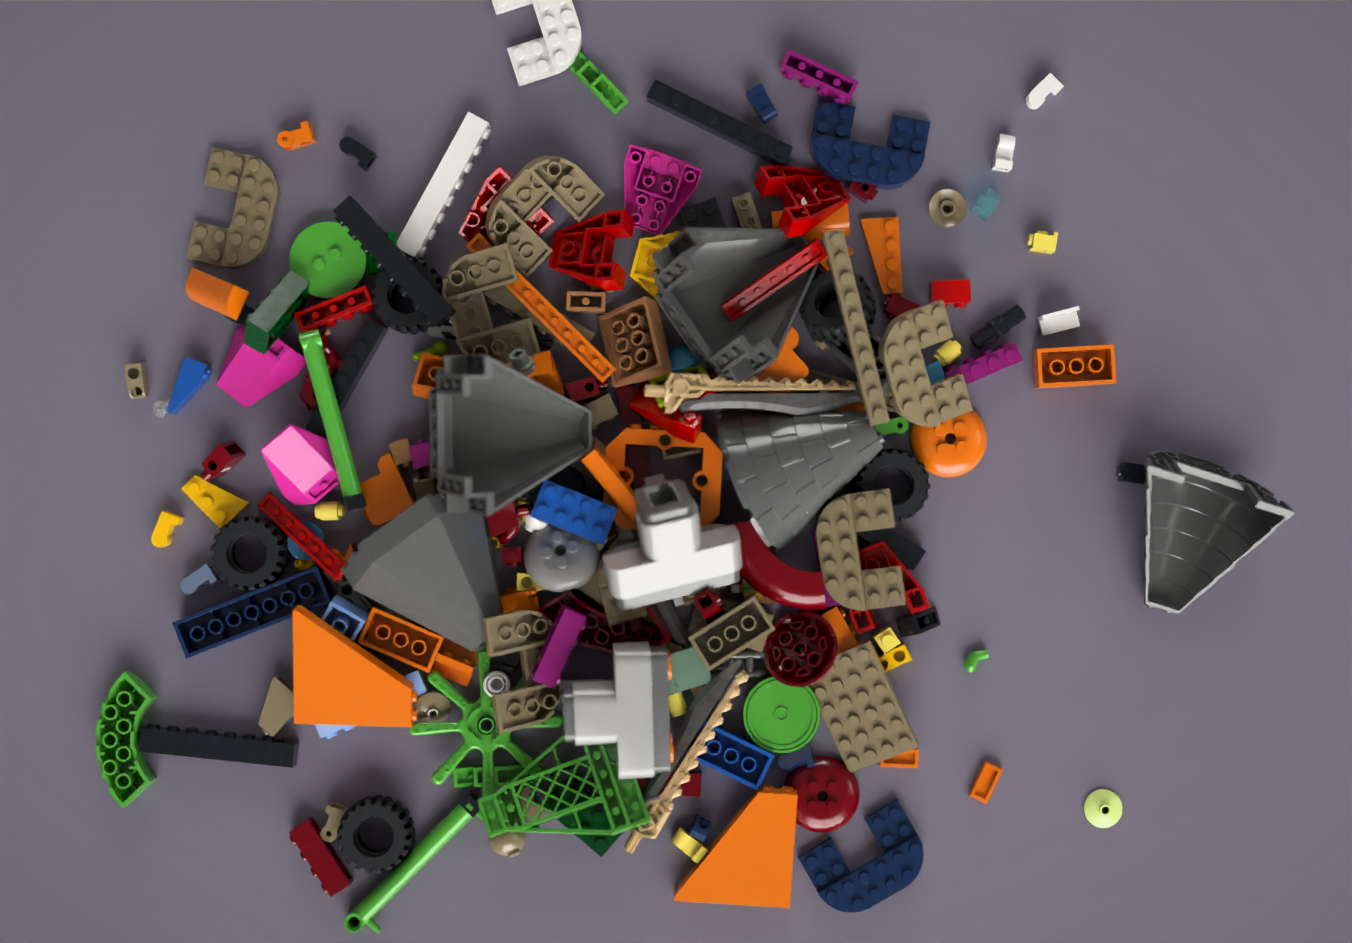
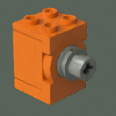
[505,349,565,397]

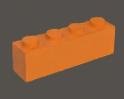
[819,606,862,653]

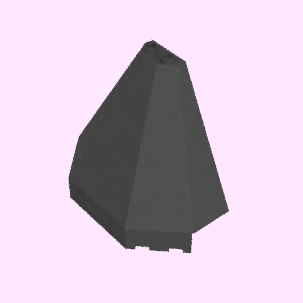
[652,227,820,384]
[429,354,593,517]
[341,492,503,652]

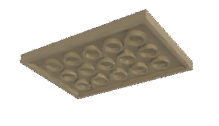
[808,640,920,773]

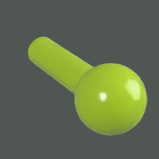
[412,341,448,361]

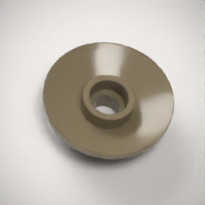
[928,189,967,227]
[414,691,451,722]

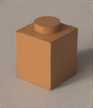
[389,438,413,468]

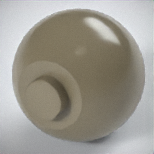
[488,831,526,858]

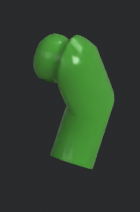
[964,649,989,672]

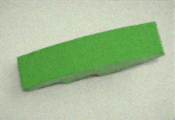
[569,51,629,115]
[452,764,533,788]

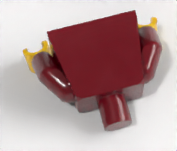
[486,498,531,548]

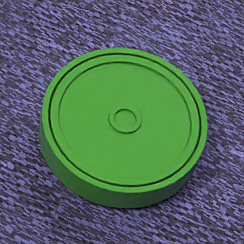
[289,222,368,300]
[742,676,820,753]

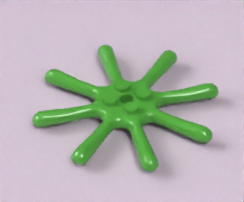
[409,648,563,797]

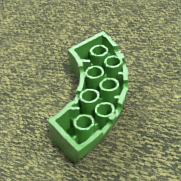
[95,671,158,809]

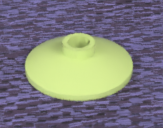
[1084,789,1122,828]

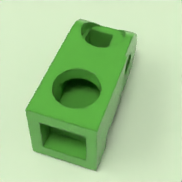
[875,417,908,436]

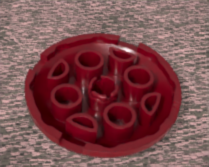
[763,611,838,687]
[784,755,860,833]

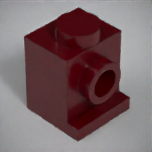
[847,181,878,204]
[501,546,524,567]

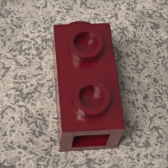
[882,293,921,320]
[692,589,725,623]

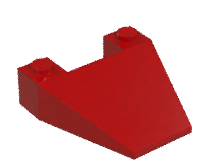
[754,165,851,238]
[548,209,635,291]
[629,371,722,444]
[850,541,932,634]

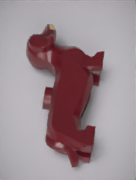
[299,328,344,410]

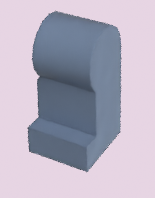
[181,563,221,594]

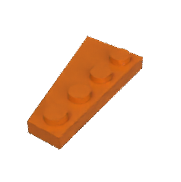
[860,217,903,295]

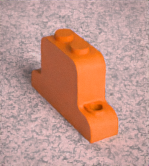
[744,327,809,394]
[360,453,416,526]

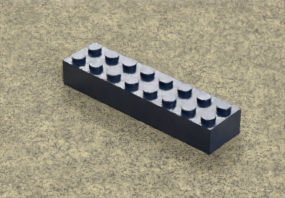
[172,566,334,659]

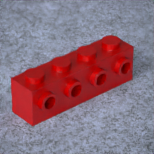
[294,285,374,332]

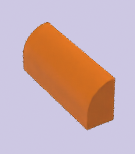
[770,203,850,241]
[186,267,249,321]
[581,447,636,520]

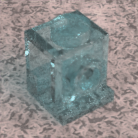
[970,189,1001,221]

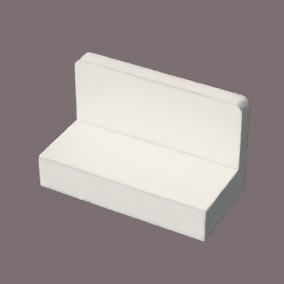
[1037,306,1080,336]

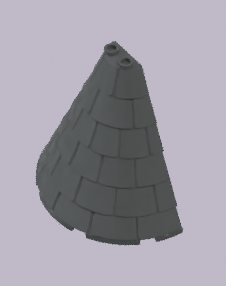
[717,409,885,553]
[1144,450,1295,614]

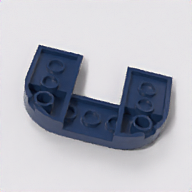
[810,99,931,190]
[798,799,924,913]

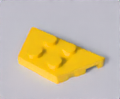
[630,231,681,299]

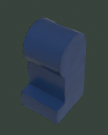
[746,83,778,124]
[778,745,817,772]
[687,814,711,842]

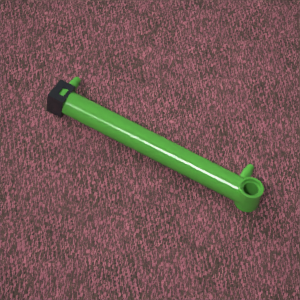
[298,329,367,511]
[344,791,484,933]

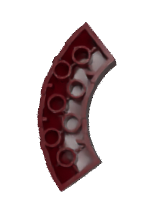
[721,521,826,610]
[538,588,672,653]

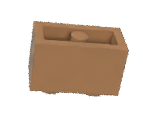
[566,291,606,314]

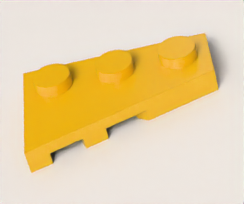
[181,475,250,528]

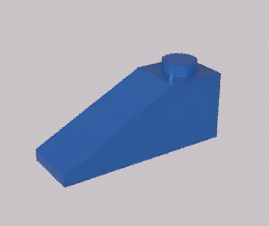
[167,357,212,414]

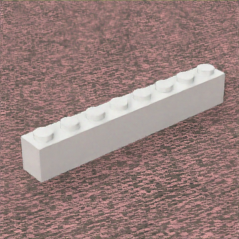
[397,112,491,260]

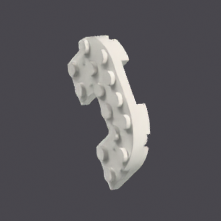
[492,0,582,86]

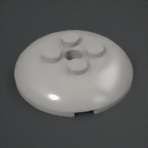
[524,524,600,592]

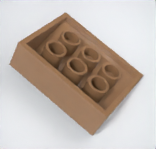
[598,296,673,388]

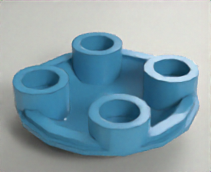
[669,343,699,373]

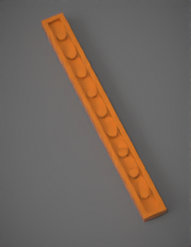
[466,233,616,383]

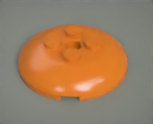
[910,410,987,477]

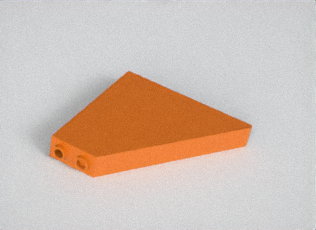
[293,605,418,727]
[674,785,798,908]

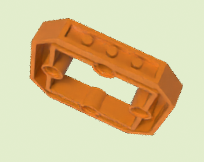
[603,424,723,530]

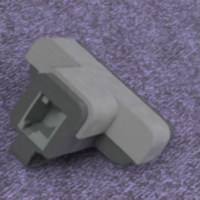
[603,474,743,610]
[561,641,674,780]

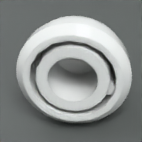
[524,507,548,533]
[483,671,510,697]

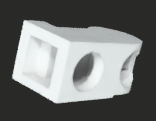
[1025,73,1064,109]
[991,134,1016,173]

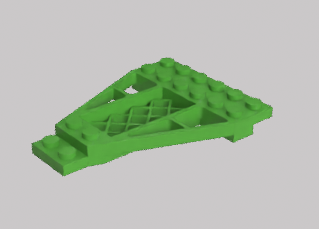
[477,734,651,838]

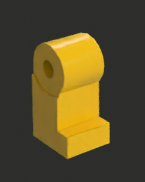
[151,511,184,547]
[878,642,912,672]

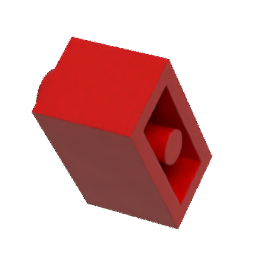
[929,279,971,309]

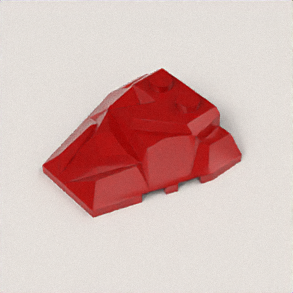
[458,165,554,246]

